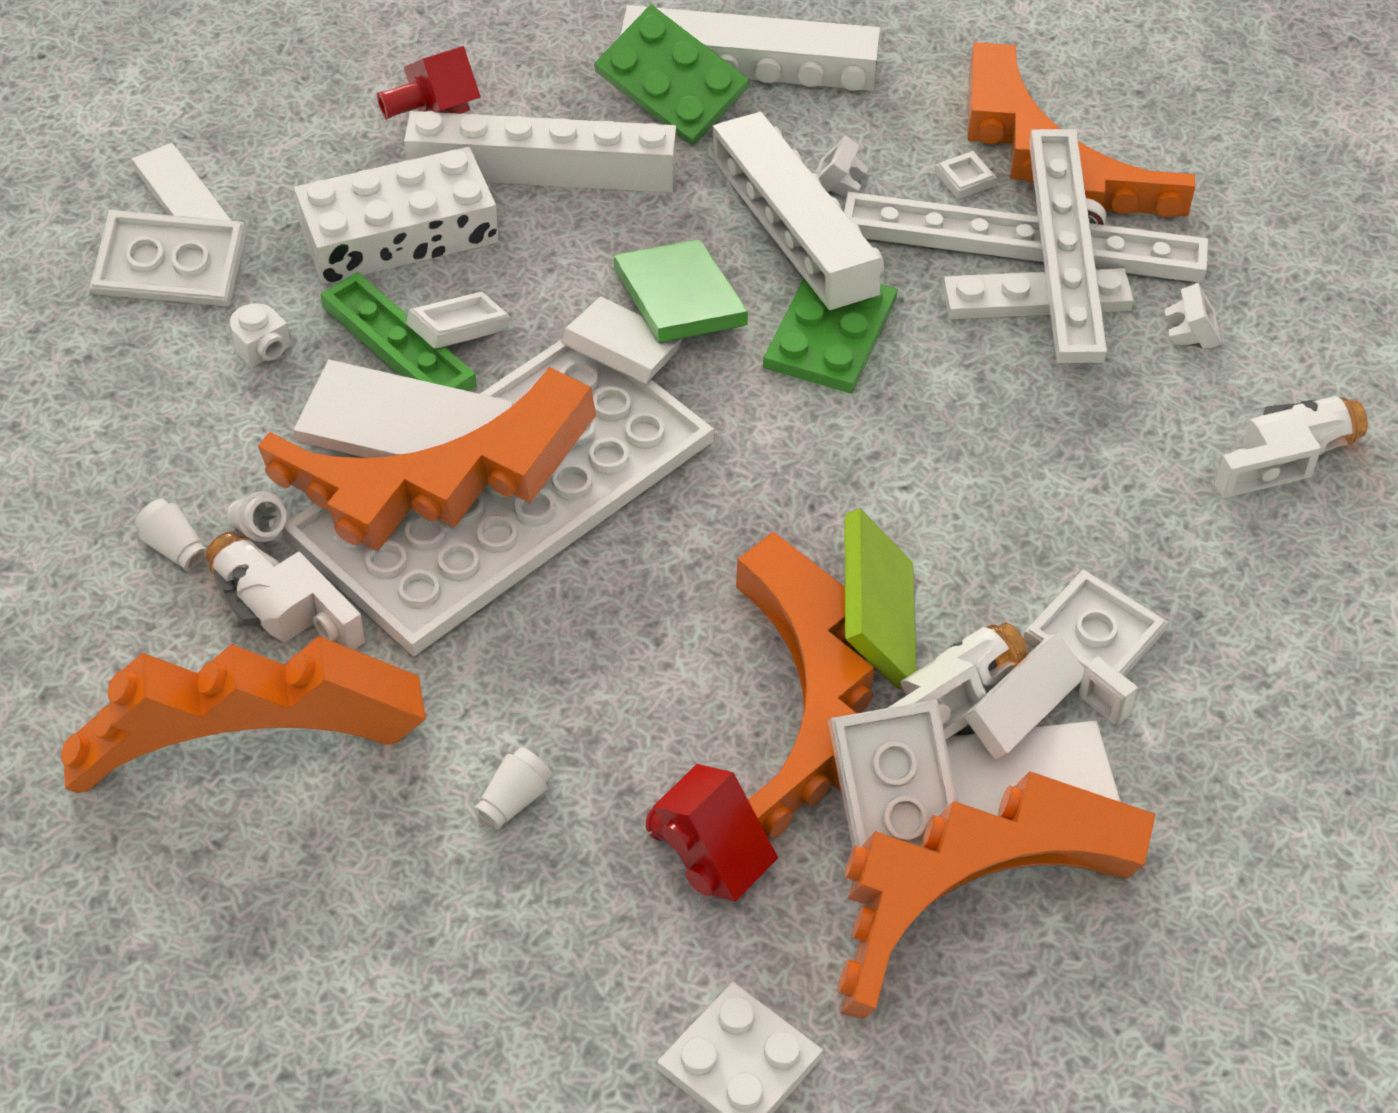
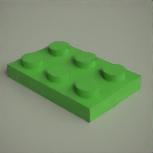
[594,4,749,146]
[763,278,898,394]

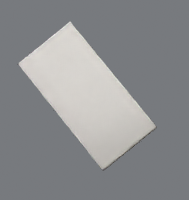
[406,291,510,349]

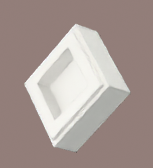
[935,151,997,200]
[1079,655,1138,725]

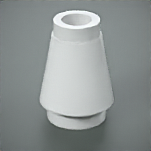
[227,491,287,542]
[135,499,208,572]
[474,747,552,830]

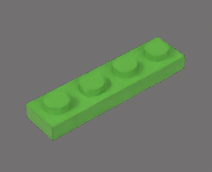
[320,272,477,391]

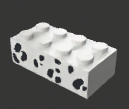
[294,146,499,285]

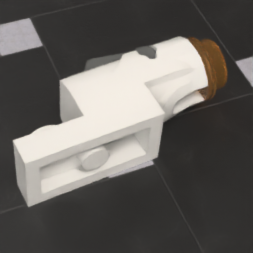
[1215,396,1368,498]
[206,531,365,650]
[888,622,1028,739]

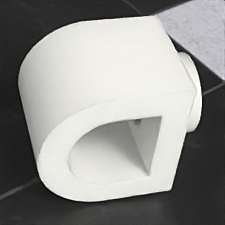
[230,303,291,368]

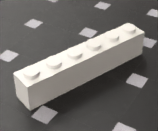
[621,5,880,91]
[404,111,676,193]
[713,112,884,310]

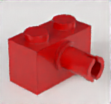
[377,46,481,120]
[645,764,778,902]

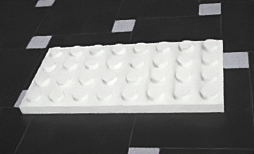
[283,339,714,657]

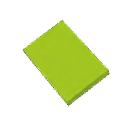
[844,508,917,689]

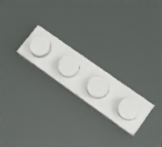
[942,268,1134,319]

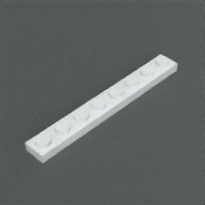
[844,192,1208,283]

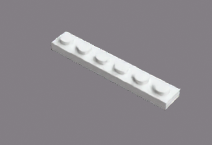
[1029,129,1107,363]

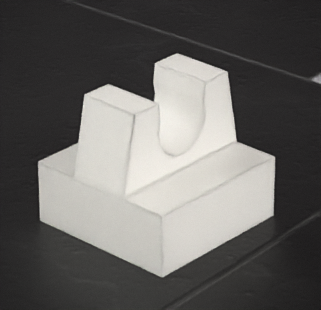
[815,135,868,197]
[1165,283,1222,348]

